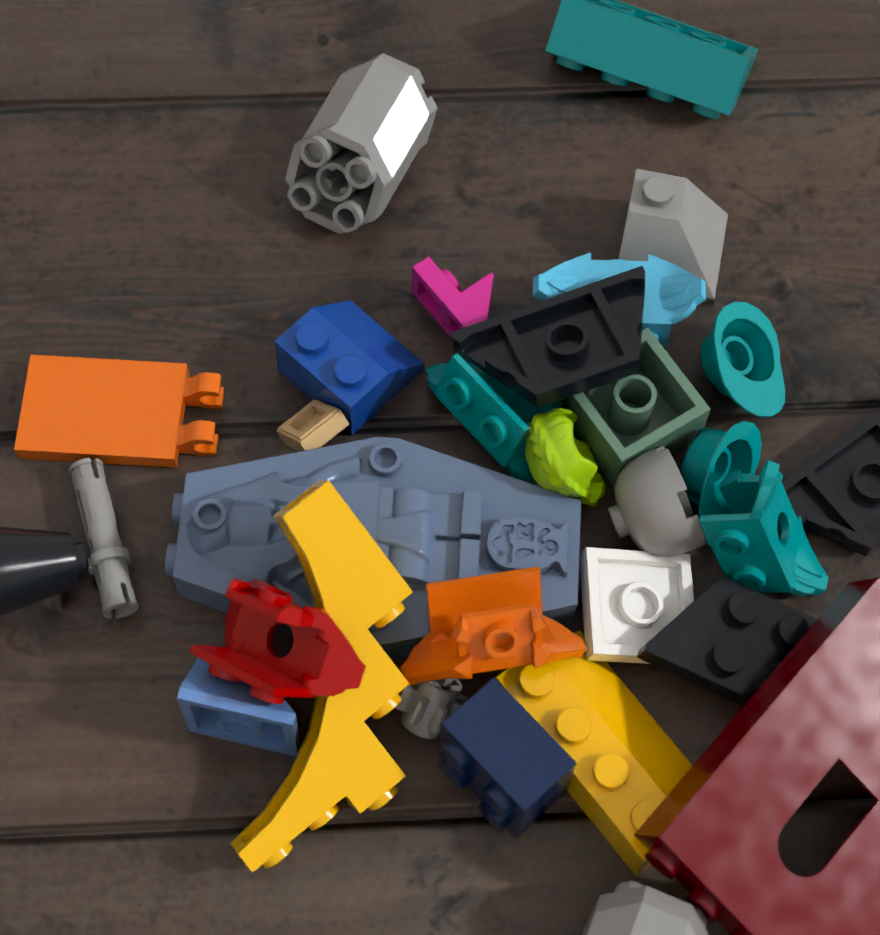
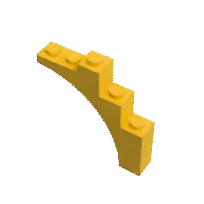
[230,480,413,873]

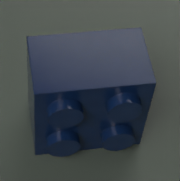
[439,677,577,839]

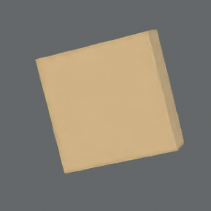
[276,399,349,452]

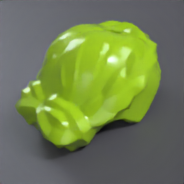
[525,408,606,506]

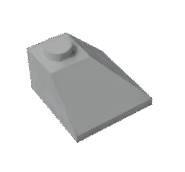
[618,169,728,304]

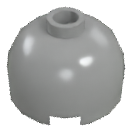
[607,446,706,557]

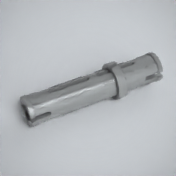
[68,458,139,619]

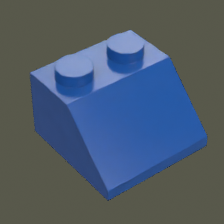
[275,300,425,435]

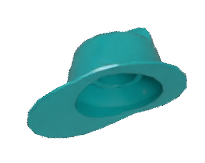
[699,301,785,418]
[681,421,762,547]

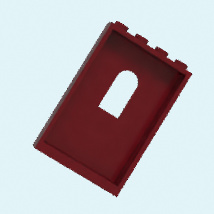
[634,577,880,935]

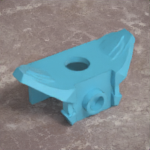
[532,253,706,348]

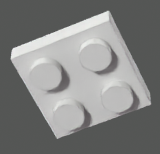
[579,547,694,664]

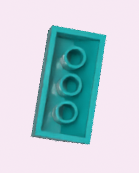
[545,0,759,119]

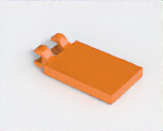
[14,354,224,468]

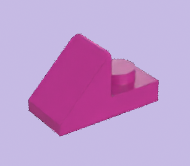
[412,256,494,338]

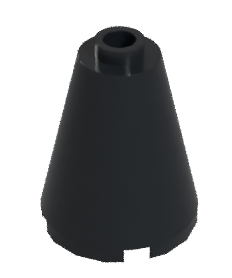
[0,526,87,616]

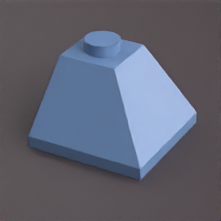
[177,658,301,757]

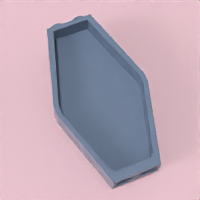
[165,437,581,660]

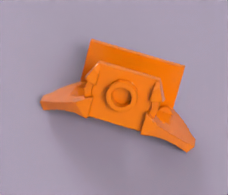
[400,566,587,686]

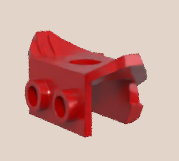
[189,578,367,704]

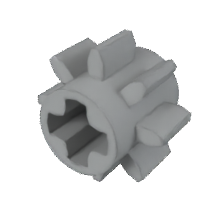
[395,678,468,739]

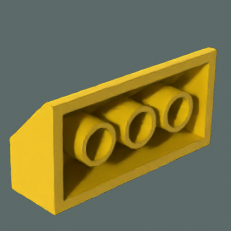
[496,630,693,876]

